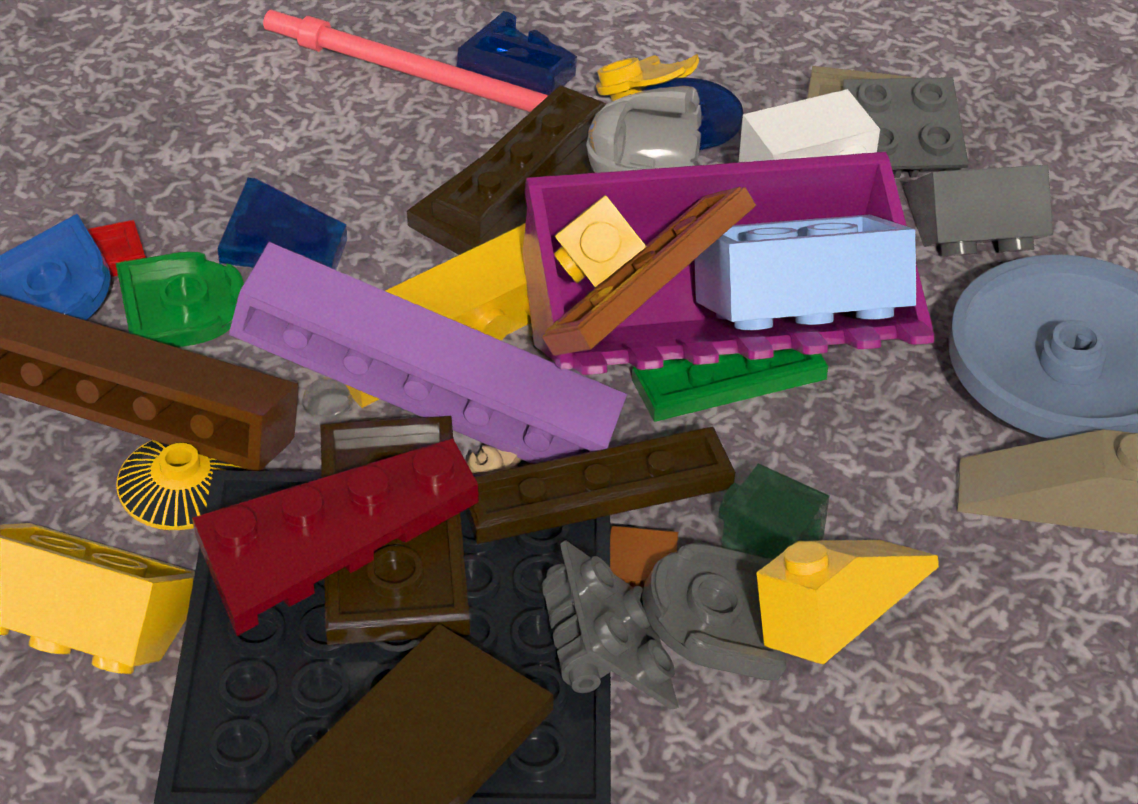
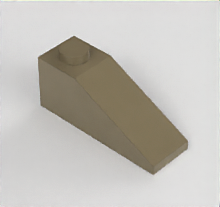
[957,429,1138,535]

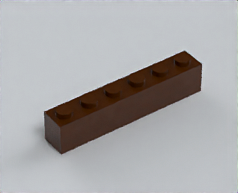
[0,295,298,471]

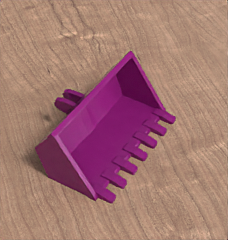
[523,152,934,375]

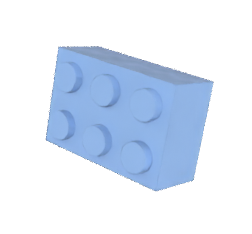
[695,214,916,330]

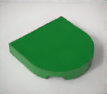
[116,252,244,348]

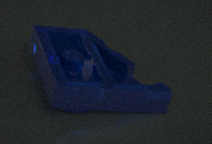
[217,177,348,270]

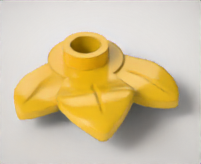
[596,54,699,101]

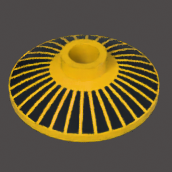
[116,440,248,530]

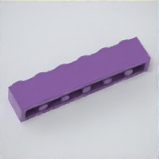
[229,242,627,464]

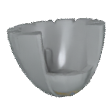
[586,86,701,173]

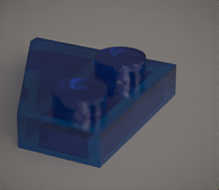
[457,11,577,95]

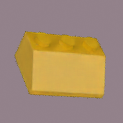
[0,523,195,674]

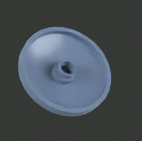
[949,255,1138,440]

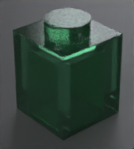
[718,463,830,559]

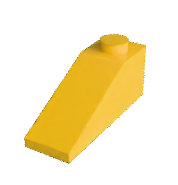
[757,540,939,665]

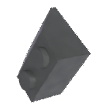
[904,164,1053,257]

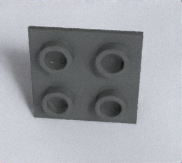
[843,77,969,178]
[542,540,679,709]

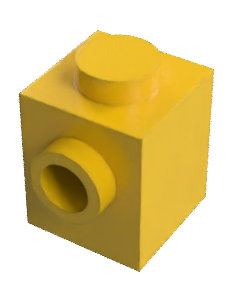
[554,194,646,287]

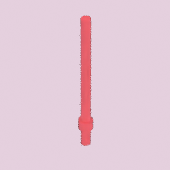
[263,10,548,112]

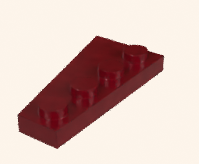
[192,438,479,636]

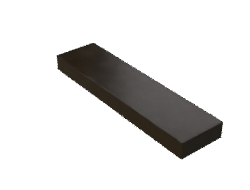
[432,85,606,238]
[465,426,736,544]

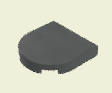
[642,544,786,680]

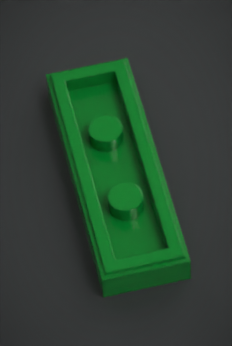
[632,348,829,422]

